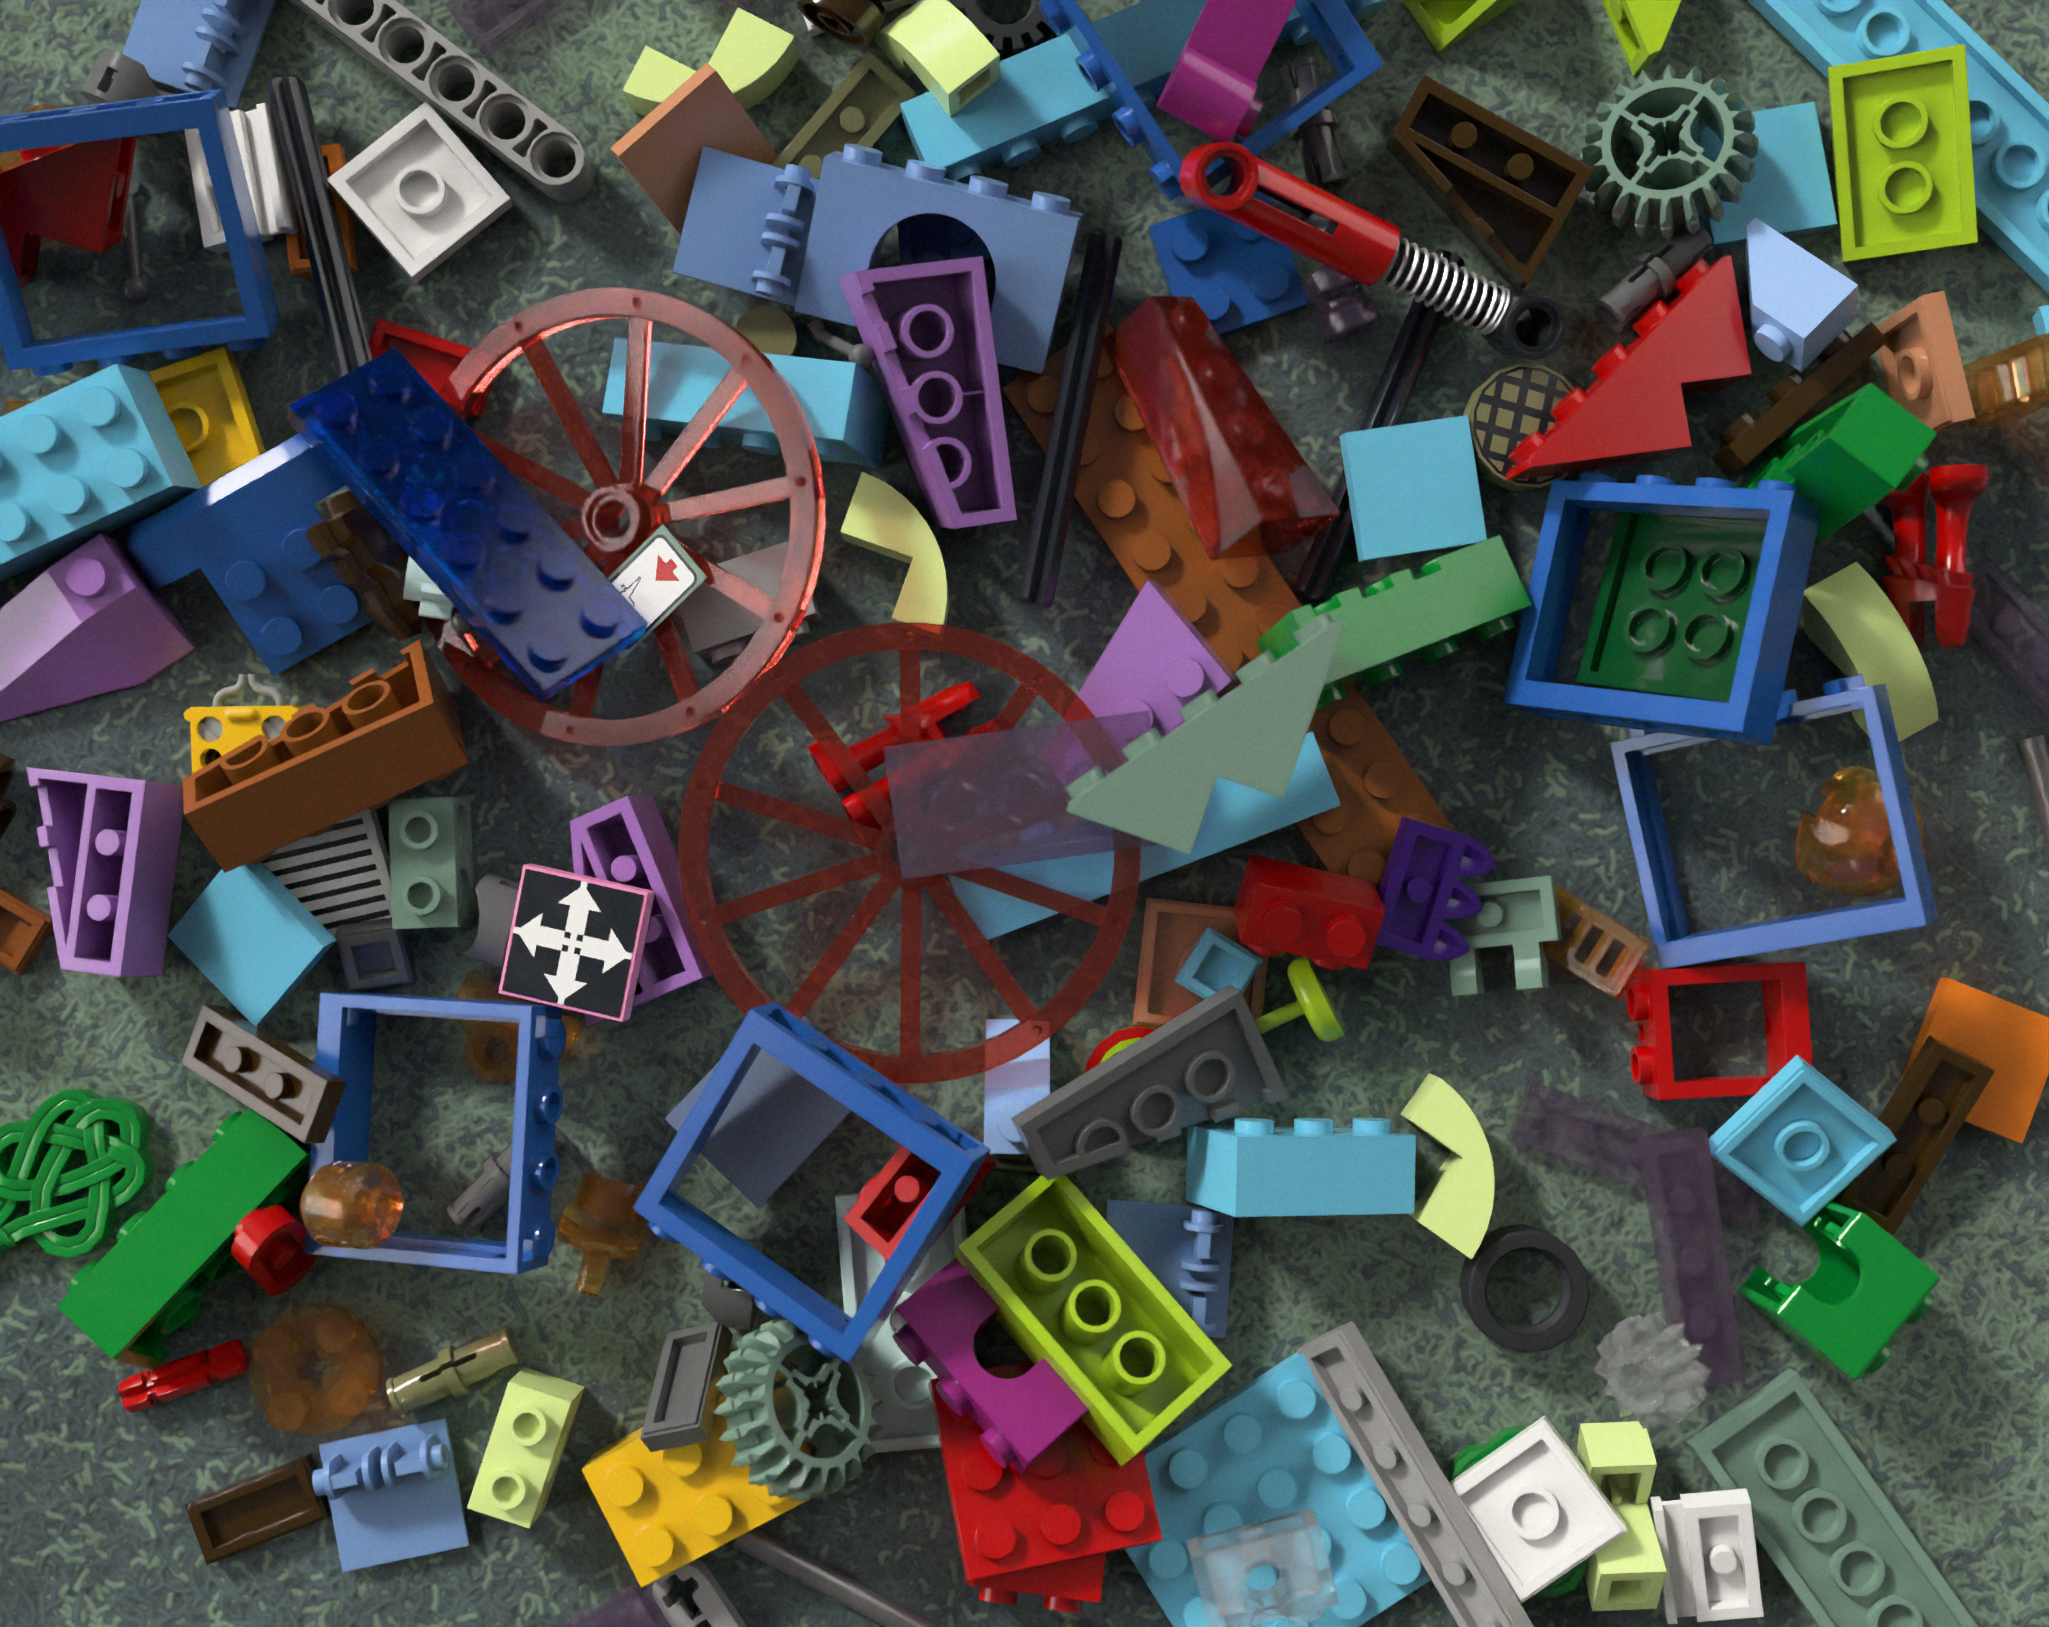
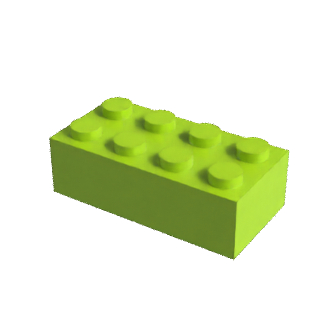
[950,1175,1233,1466]

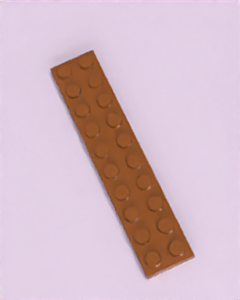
[1001,321,1455,891]

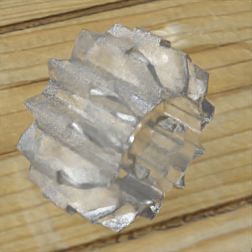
[1593,1312,1712,1429]

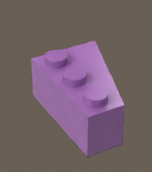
[26,767,184,977]

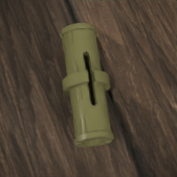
[386,1325,523,1418]

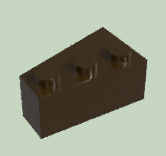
[1386,75,1594,291]

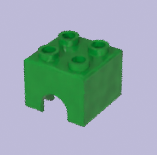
[1738,1201,1940,1380]

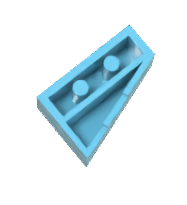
[1186,1118,1416,1217]

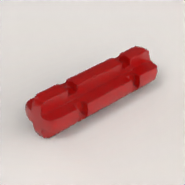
[118,1339,250,1413]

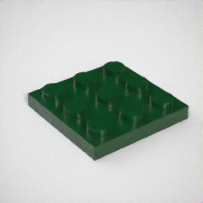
[1575,512,1768,703]

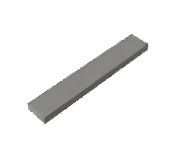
[1297,1320,1534,1627]

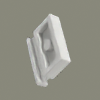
[184,102,299,254]
[1650,1488,1764,1624]

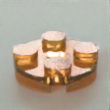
[250,1302,384,1435]

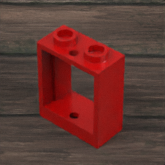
[1626,960,1813,1100]

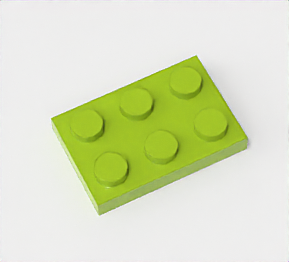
[1827,44,1978,262]

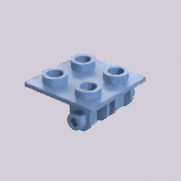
[122,0,277,110]
[672,146,820,307]
[1106,1199,1234,1338]
[312,1417,471,1572]

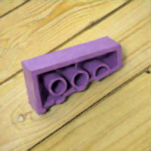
[838,256,1017,529]

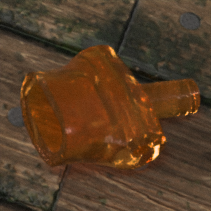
[557,1171,647,1297]

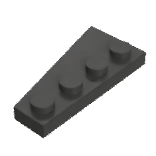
[1011,984,1289,1180]

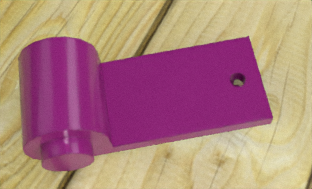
[1157,0,1297,142]

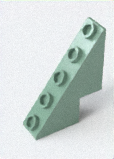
[1065,611,1345,854]

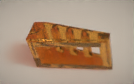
[1963,333,2049,429]
[1543,884,1655,999]

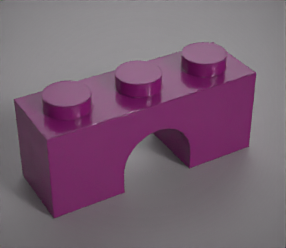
[892,1258,1088,1475]

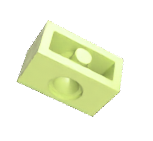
[467,1367,584,1528]

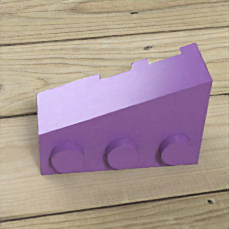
[1040,580,1238,787]
[570,795,724,1027]

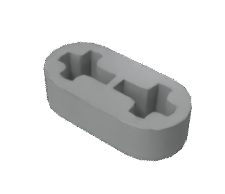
[652,1559,746,1627]

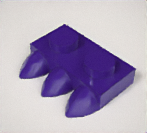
[1375,816,1496,961]

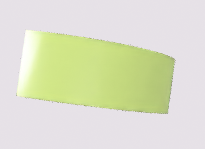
[875,0,1000,117]
[622,7,800,116]
[840,472,949,642]
[1802,562,1939,742]
[1400,1073,1495,1260]
[1577,1421,1667,1611]

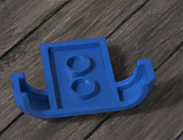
[125,414,375,677]

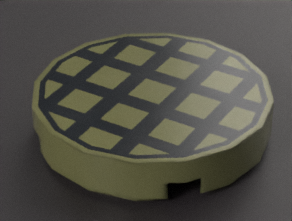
[1463,363,1574,492]

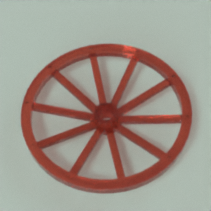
[406,287,826,746]
[678,622,1141,1084]

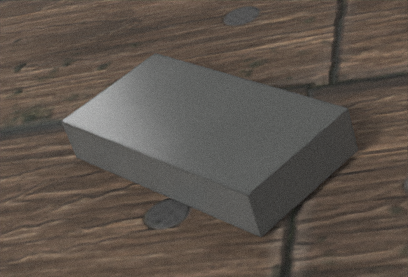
[640,1322,733,1452]

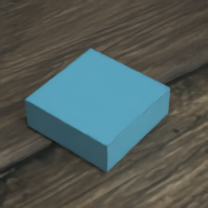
[1174,925,1263,1000]

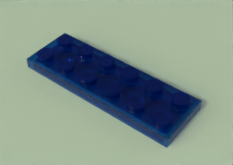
[288,347,647,703]

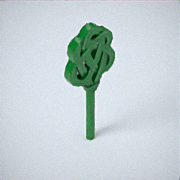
[0,1088,154,1258]

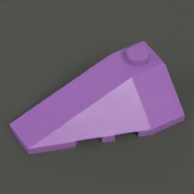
[0,534,197,723]

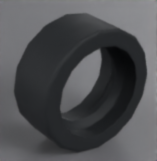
[1459,1224,1590,1353]

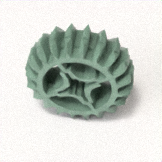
[1580,64,1759,241]
[713,1319,883,1501]

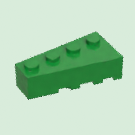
[1742,383,1937,547]
[1256,535,1532,712]
[56,1107,310,1370]

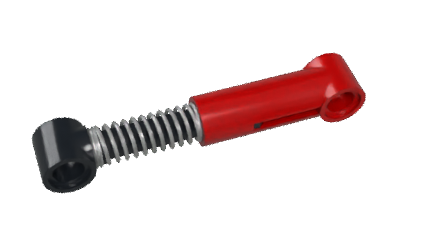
[1179,142,1567,360]

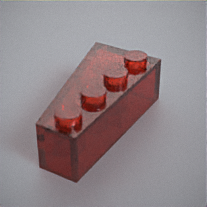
[1104,296,1341,561]

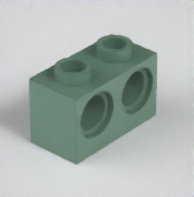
[388,796,475,930]

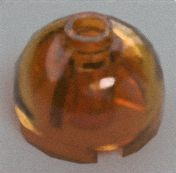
[1795,765,1926,898]

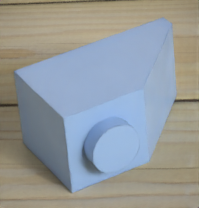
[1745,217,1858,372]
[984,1019,1050,1154]

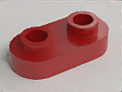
[231,1205,318,1296]

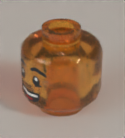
[300,1161,403,1250]

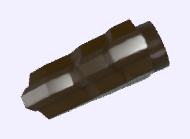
[305,484,422,642]

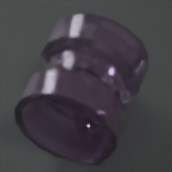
[1301,267,1382,344]

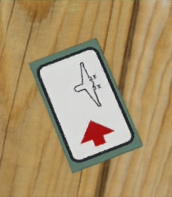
[579,524,708,660]

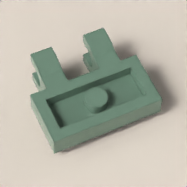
[1443,875,1562,996]

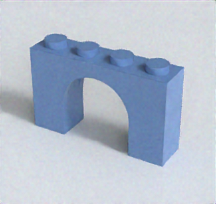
[794,143,1083,374]

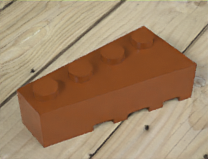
[182,639,469,873]

